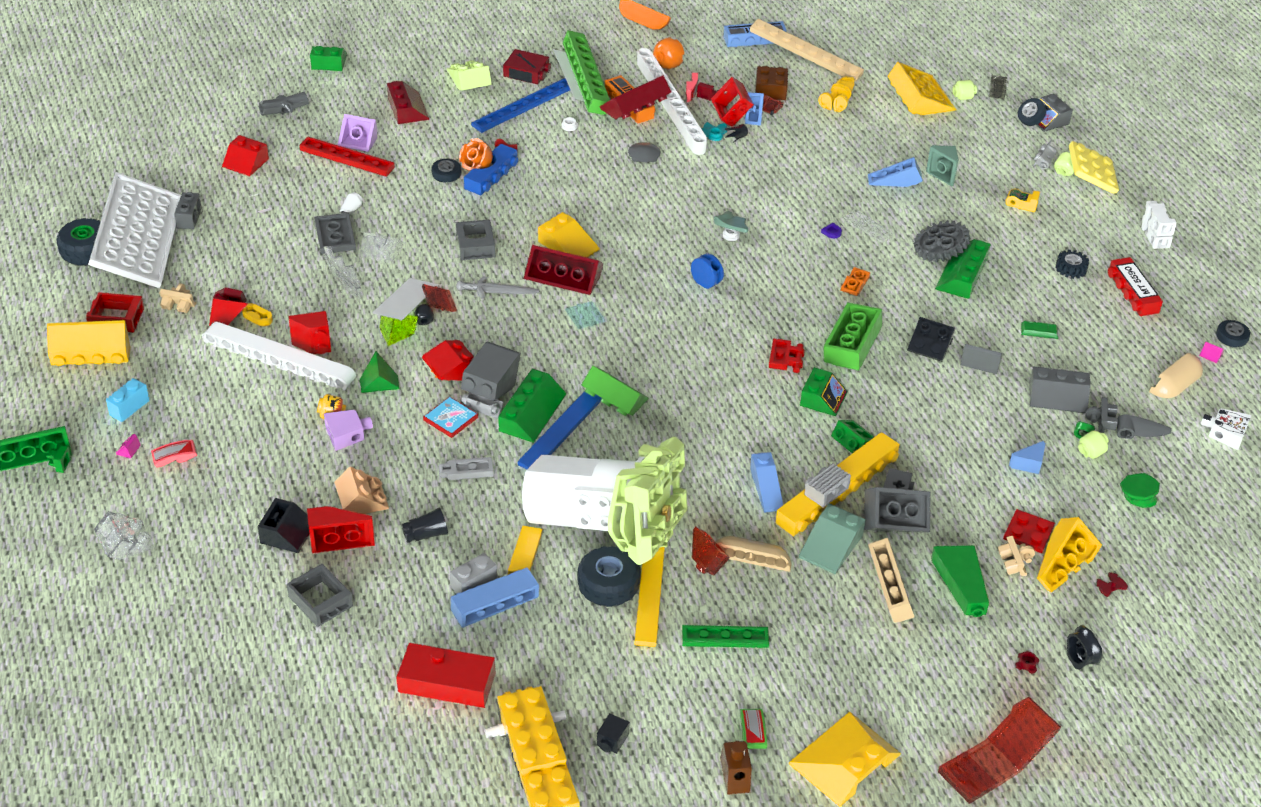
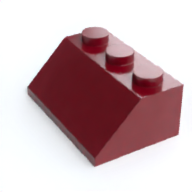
[387,81,429,124]

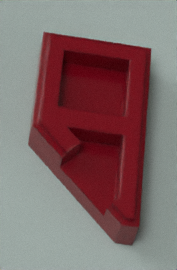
[213,287,247,303]

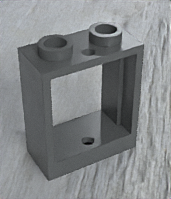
[287,563,353,627]

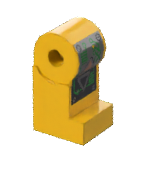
[1006,189,1040,212]

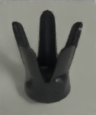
[725,124,748,143]

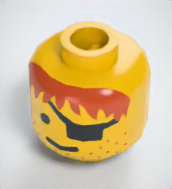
[317,394,346,419]

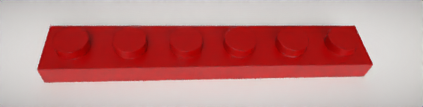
[299,137,395,177]

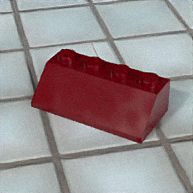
[599,75,672,120]
[523,245,604,295]

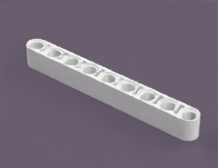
[202,322,356,391]

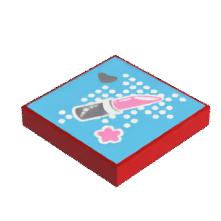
[423,396,478,438]

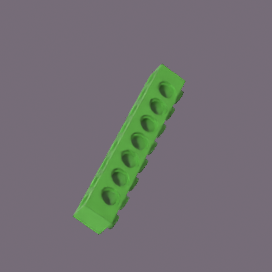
[563,30,610,114]

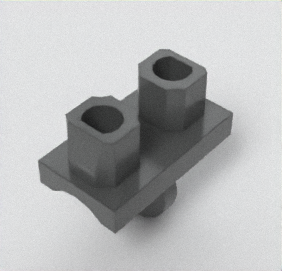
[1086,397,1118,433]

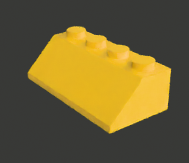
[47,320,131,366]

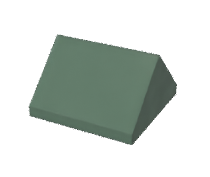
[926,145,959,186]

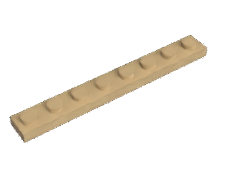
[750,19,864,81]

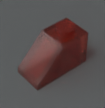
[692,526,730,576]

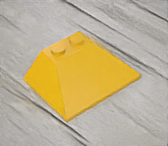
[789,712,901,807]

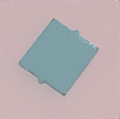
[565,301,605,329]

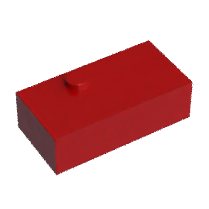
[396,643,496,708]

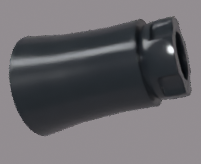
[401,507,448,543]

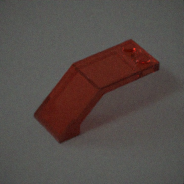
[938,697,1061,804]

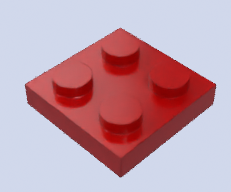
[1003,509,1055,553]

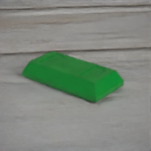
[1021,321,1058,339]

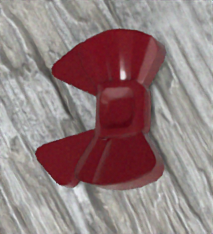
[1096,572,1128,597]

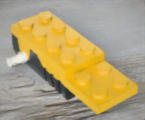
[485,686,579,807]

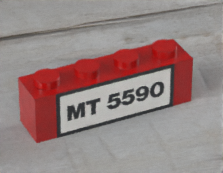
[1108,257,1163,316]

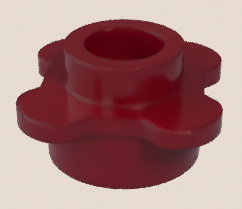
[1015,651,1039,674]

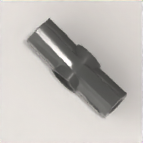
[258,92,309,116]

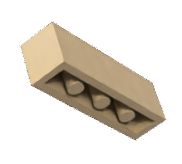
[868,538,915,622]

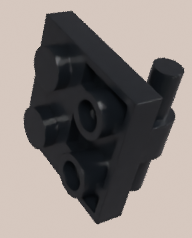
[907,317,955,362]

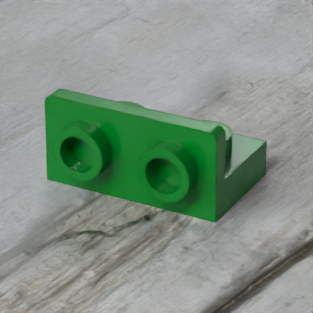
[831,420,874,454]

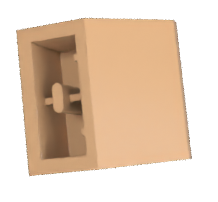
[334,467,389,514]

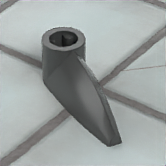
[1117,414,1172,439]

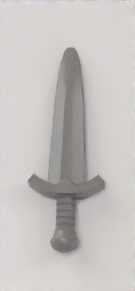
[456,276,540,299]

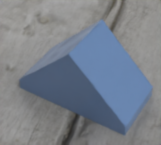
[745,92,764,125]
[1009,441,1046,474]

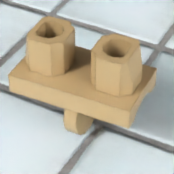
[159,283,197,313]
[998,536,1035,576]

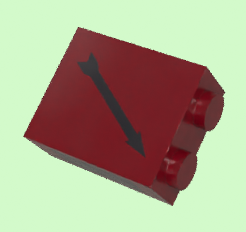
[503,49,551,85]

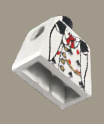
[1201,408,1251,450]

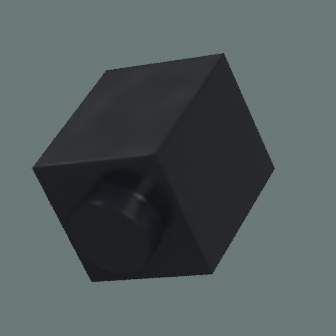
[597,713,630,754]

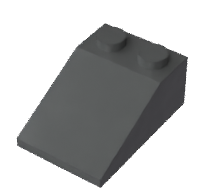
[864,487,931,532]

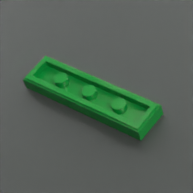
[682,625,769,648]

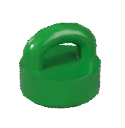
[1074,421,1095,439]

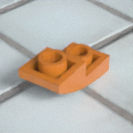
[840,267,870,296]

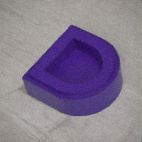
[821,223,842,239]

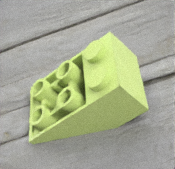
[446,60,492,90]

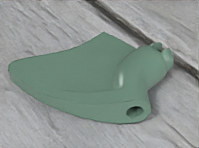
[714,211,748,233]

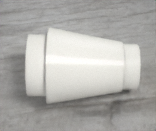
[340,192,363,215]

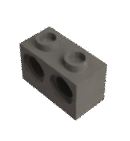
[174,192,202,229]

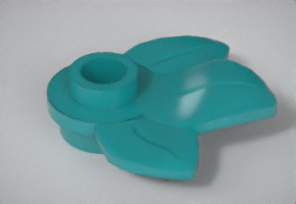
[701,122,728,141]

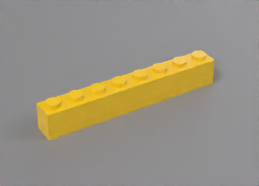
[775,432,900,537]

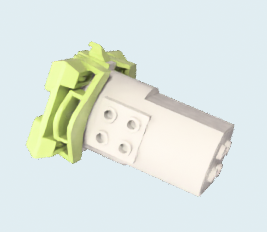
[522,437,687,565]

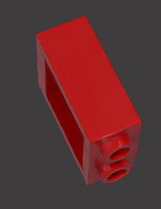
[711,77,754,127]
[86,292,144,333]

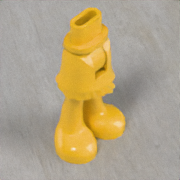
[819,76,855,112]

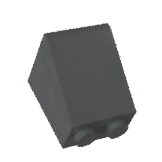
[461,341,521,401]

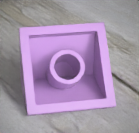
[338,114,377,152]

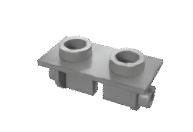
[1033,140,1057,169]
[462,392,504,419]

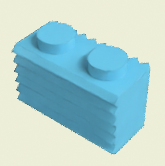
[106,378,150,422]

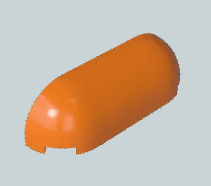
[619,0,671,30]

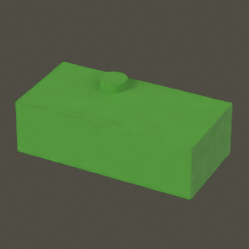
[824,302,882,370]

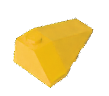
[1037,517,1102,592]

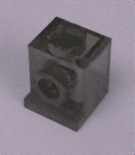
[989,75,1007,99]

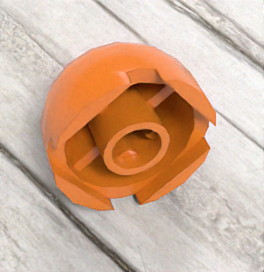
[653,37,684,69]
[459,138,493,171]

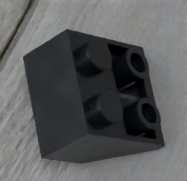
[257,498,310,553]

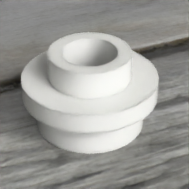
[562,117,578,131]
[722,228,740,241]

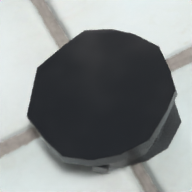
[1067,625,1102,670]

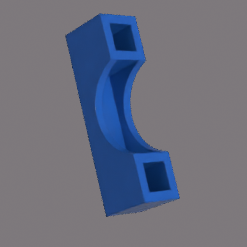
[464,144,518,196]

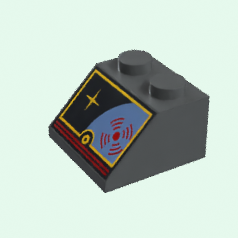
[1031,94,1073,132]

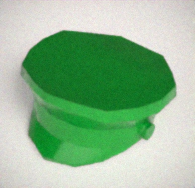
[1120,473,1160,508]

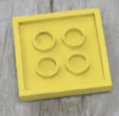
[1069,141,1119,193]

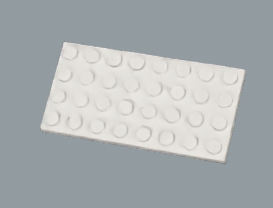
[88,172,181,288]

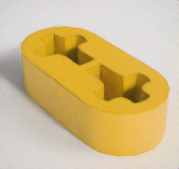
[242,303,273,326]

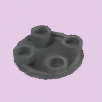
[628,142,661,162]

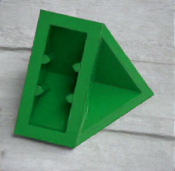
[360,351,399,393]

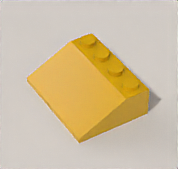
[887,62,957,115]

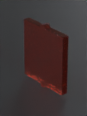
[422,284,457,312]

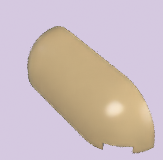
[1149,353,1203,398]
[709,536,791,572]

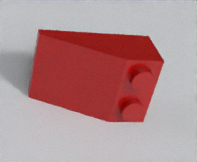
[307,506,375,554]

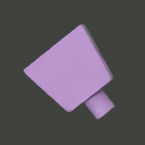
[324,410,373,451]

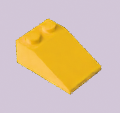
[538,212,600,258]

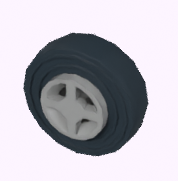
[1017,98,1047,126]

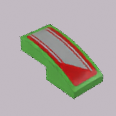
[740,709,767,749]

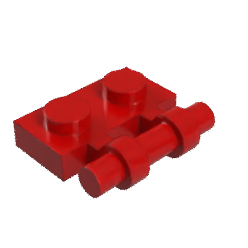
[769,338,805,373]

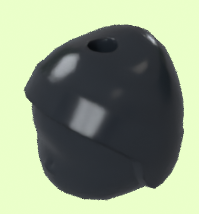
[414,304,434,325]

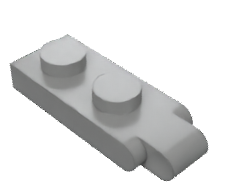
[438,457,494,480]

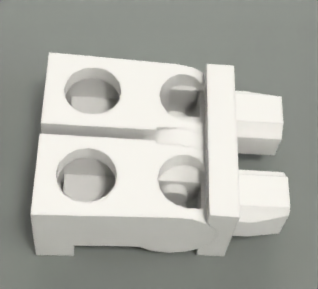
[1141,201,1177,249]

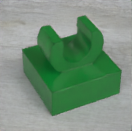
[46,445,71,473]

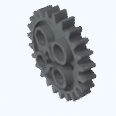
[913,220,971,262]

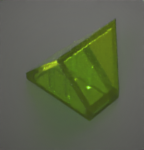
[379,314,418,346]

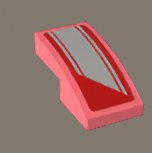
[686,73,698,102]
[151,440,197,467]

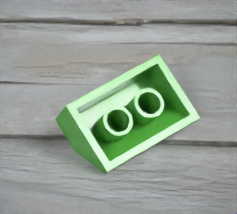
[581,365,649,416]

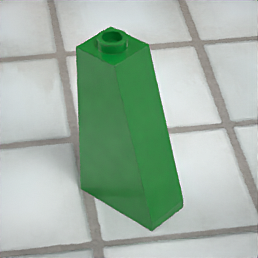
[931,545,989,617]

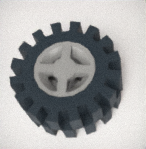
[1055,250,1089,279]

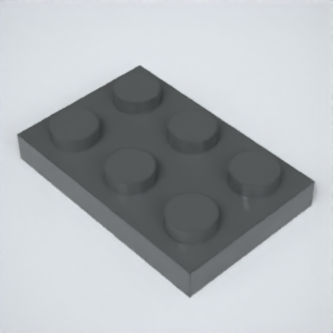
[314,213,356,254]

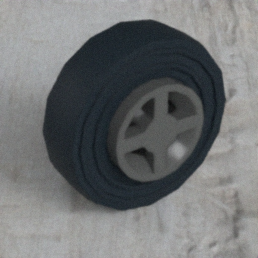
[431,158,461,183]
[1216,320,1251,347]

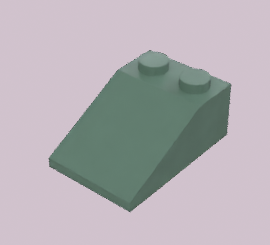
[799,503,866,574]

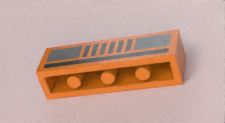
[605,75,655,124]

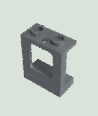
[455,219,496,260]

